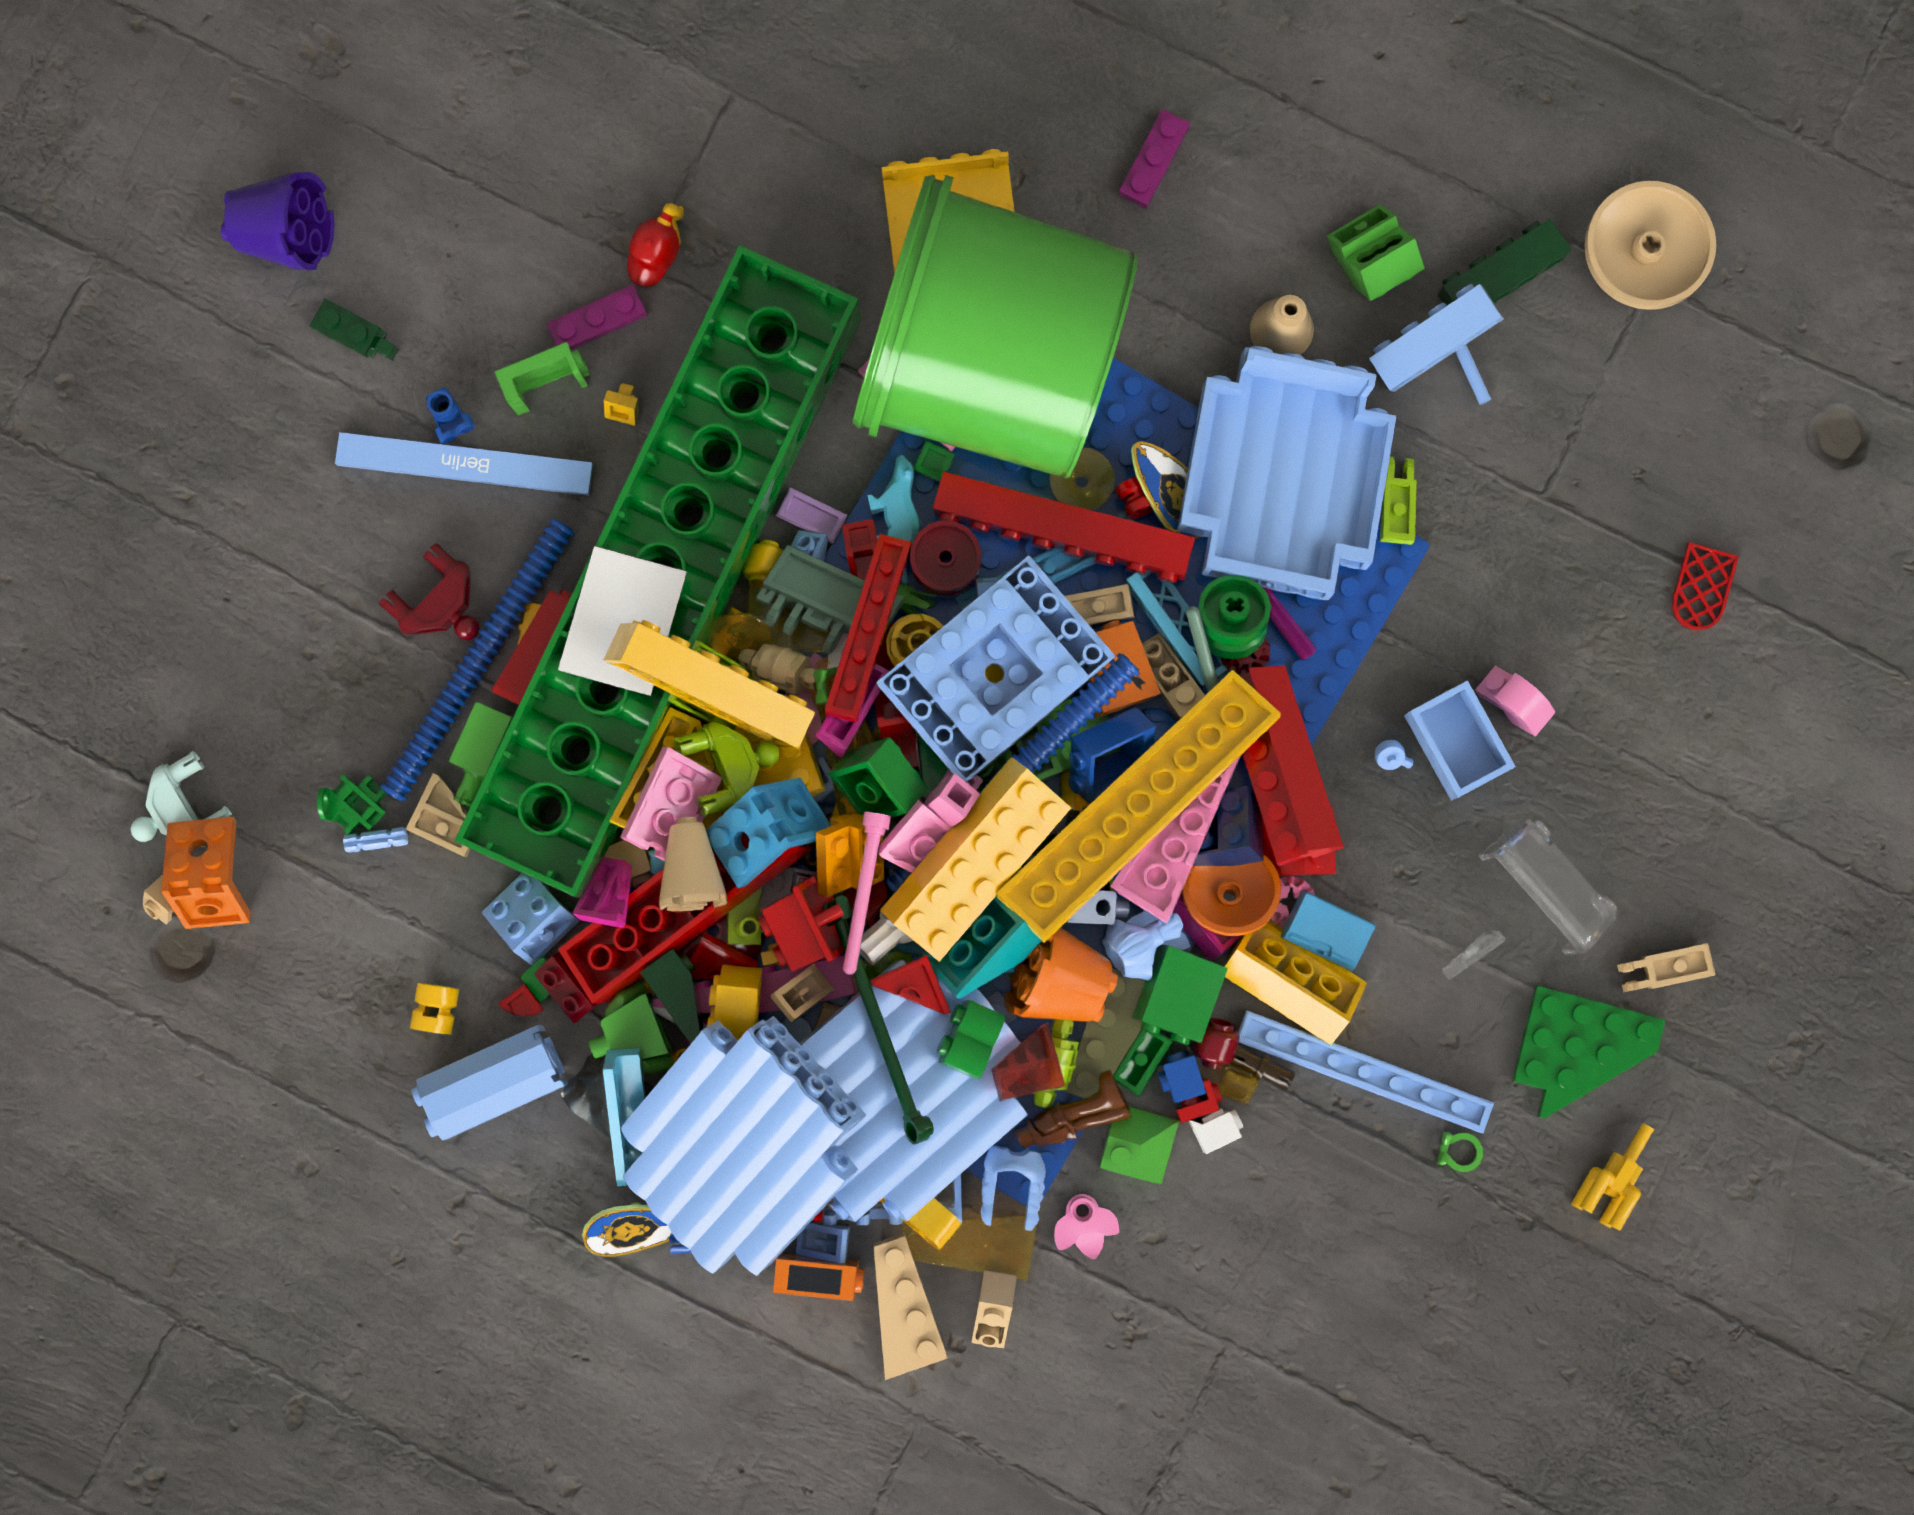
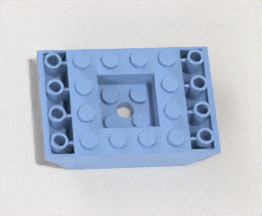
[876,555,1116,783]

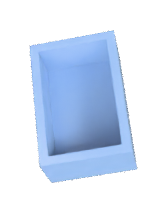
[1404,680,1516,801]

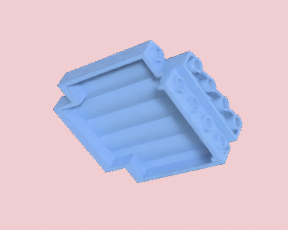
[1177,346,1396,600]
[799,960,1036,1222]
[620,1016,867,1276]

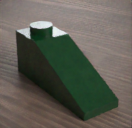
[640,949,703,1044]

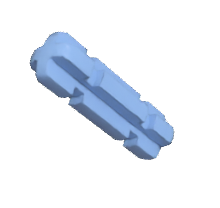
[343,827,408,852]

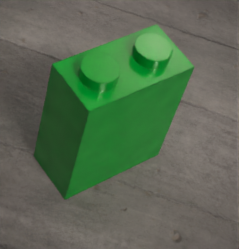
[1132,944,1228,1046]

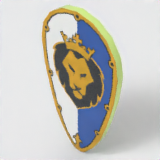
[1131,441,1199,539]
[582,1202,672,1257]

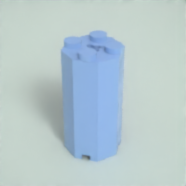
[411,1025,568,1140]

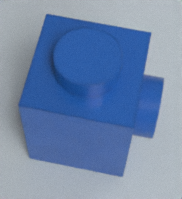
[1157,1051,1206,1103]

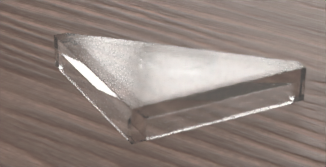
[1442,930,1506,980]

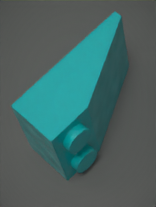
[923,895,1042,999]

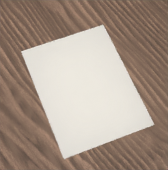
[558,546,687,696]

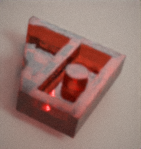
[991,1023,1065,1102]

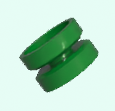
[1198,575,1271,660]

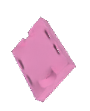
[620,747,722,861]

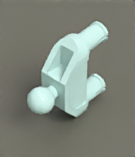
[131,751,236,848]

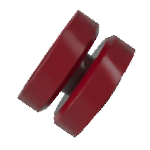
[910,520,982,598]

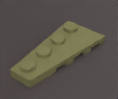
[1064,968,1145,1098]

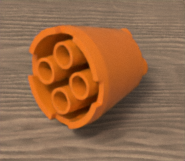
[1004,927,1118,1022]

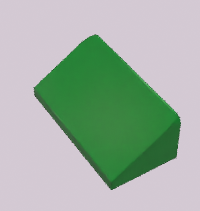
[1113,1029,1174,1097]

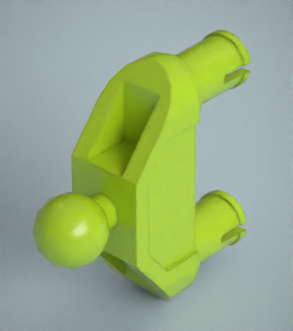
[674,722,780,817]

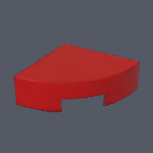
[498,984,545,1016]

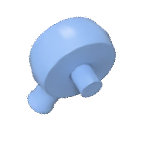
[1375,740,1413,770]

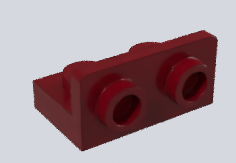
[534,952,600,1023]

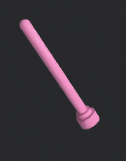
[843,812,891,975]

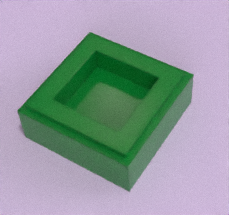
[913,440,955,484]

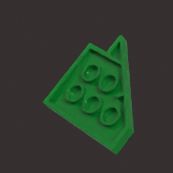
[1512,986,1665,1119]

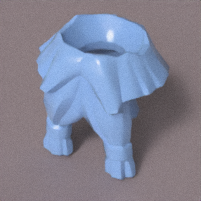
[1102,910,1190,981]

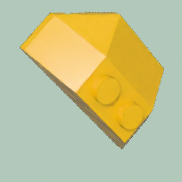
[610,707,715,828]

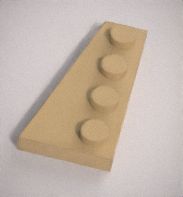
[873,1233,948,1380]

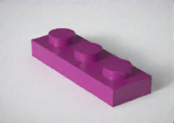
[1118,109,1190,209]
[546,285,648,350]

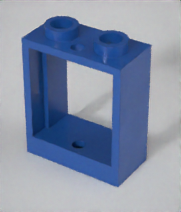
[1068,707,1156,804]

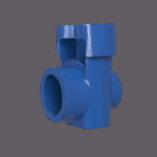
[426,387,475,444]

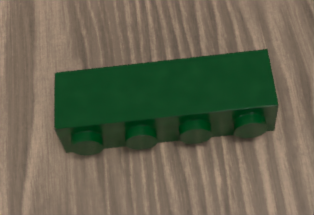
[1438,219,1572,306]

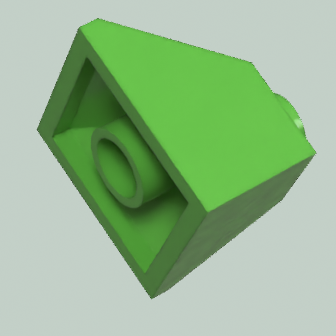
[1098,1106,1179,1184]

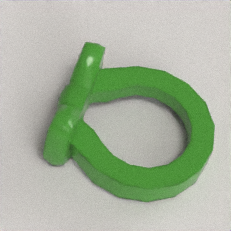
[813,667,838,705]
[1437,1131,1483,1172]

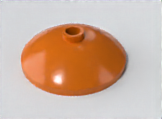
[1182,855,1281,936]

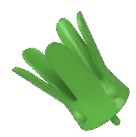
[897,583,937,615]

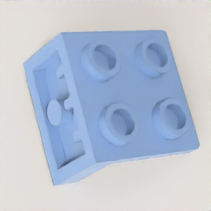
[482,873,580,966]

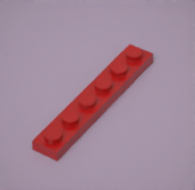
[825,534,911,723]

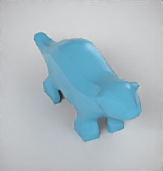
[867,455,922,584]

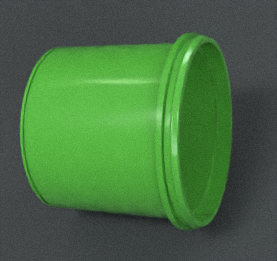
[853,175,1138,479]

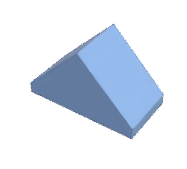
[796,1222,850,1263]

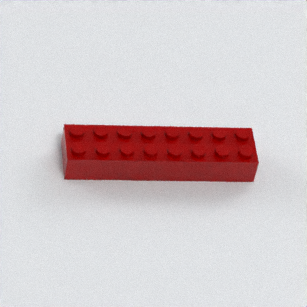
[558,832,812,1004]

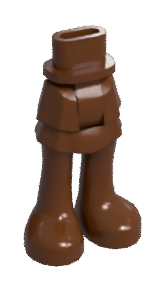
[1014,1069,1132,1149]

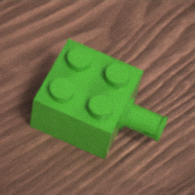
[449,702,513,807]

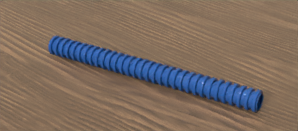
[380,518,575,801]
[885,653,1140,893]

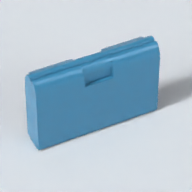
[1281,890,1376,971]

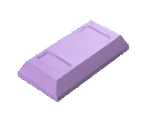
[776,487,848,544]

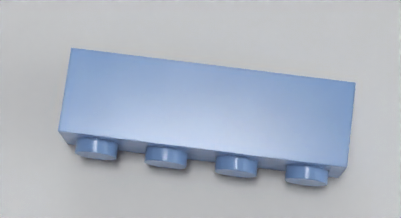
[1369,284,1504,392]

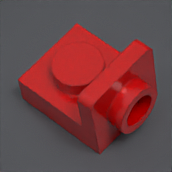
[1175,1078,1222,1123]

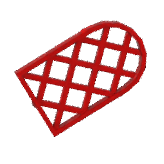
[1672,542,1739,631]

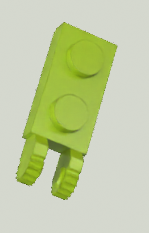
[1380,456,1417,545]

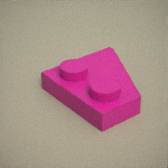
[572,857,632,928]

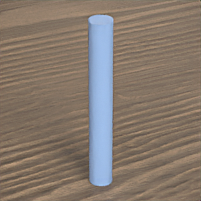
[1455,345,1491,405]

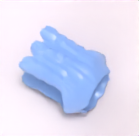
[981,1145,1046,1231]

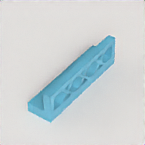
[1124,571,1227,689]
[603,1048,646,1186]

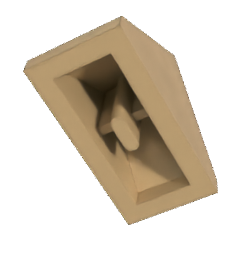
[770,964,834,1022]

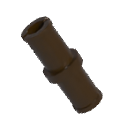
[1230,1045,1295,1090]

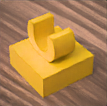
[603,383,639,426]

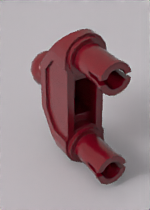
[379,543,480,641]

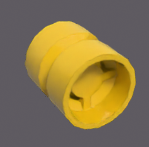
[410,982,459,1035]

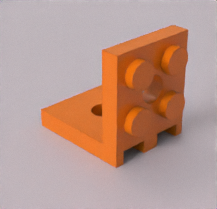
[161,817,251,929]

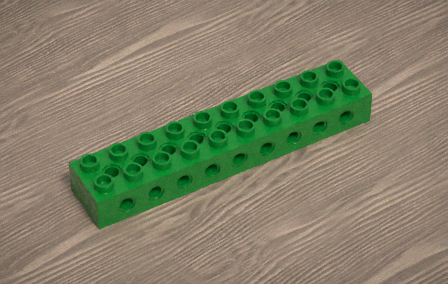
[454,245,862,898]

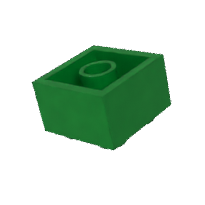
[828,737,928,818]

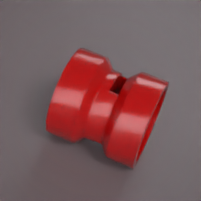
[1115,476,1153,520]

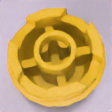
[886,614,943,666]

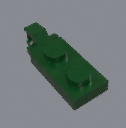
[309,299,399,361]

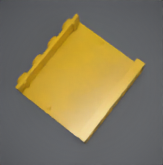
[881,149,1015,273]

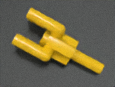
[1571,1123,1654,1231]

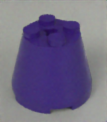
[221,172,335,270]

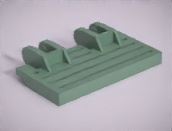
[756,545,902,656]

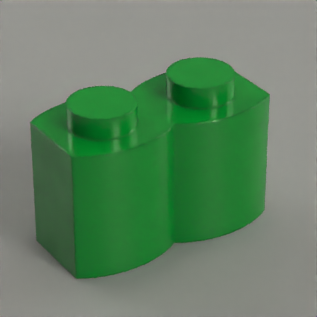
[937,1000,1006,1079]

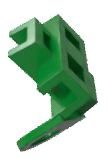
[317,774,388,834]

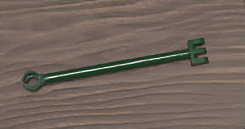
[822,895,934,1145]

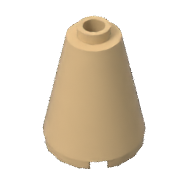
[1249,295,1314,355]
[659,817,727,911]

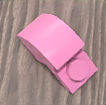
[1475,666,1555,737]
[924,769,983,827]

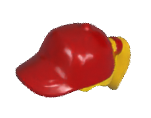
[627,203,684,287]

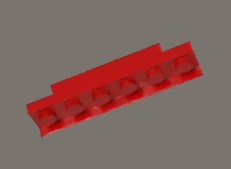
[1239,666,1344,866]

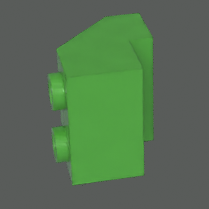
[1326,204,1425,301]

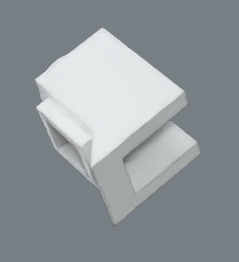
[1189,1108,1243,1154]

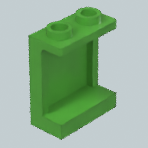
[495,342,590,416]

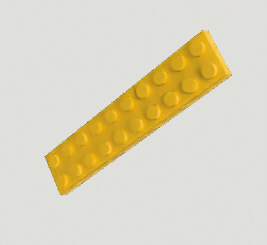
[996,670,1281,943]

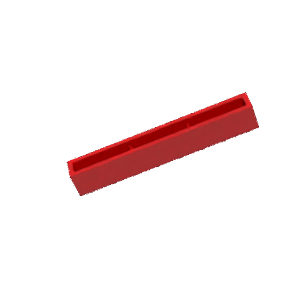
[933,471,1195,583]

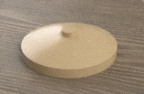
[1584,181,1716,310]

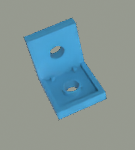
[706,777,831,888]

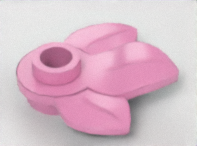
[1054,1194,1119,1259]

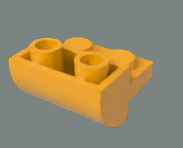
[816,814,884,898]

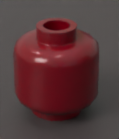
[1193,1018,1240,1069]

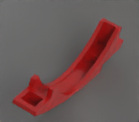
[841,519,921,771]

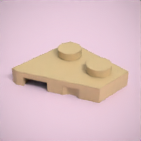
[406,773,470,858]

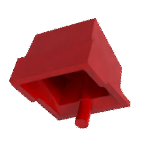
[757,874,844,972]

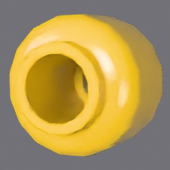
[743,540,784,589]

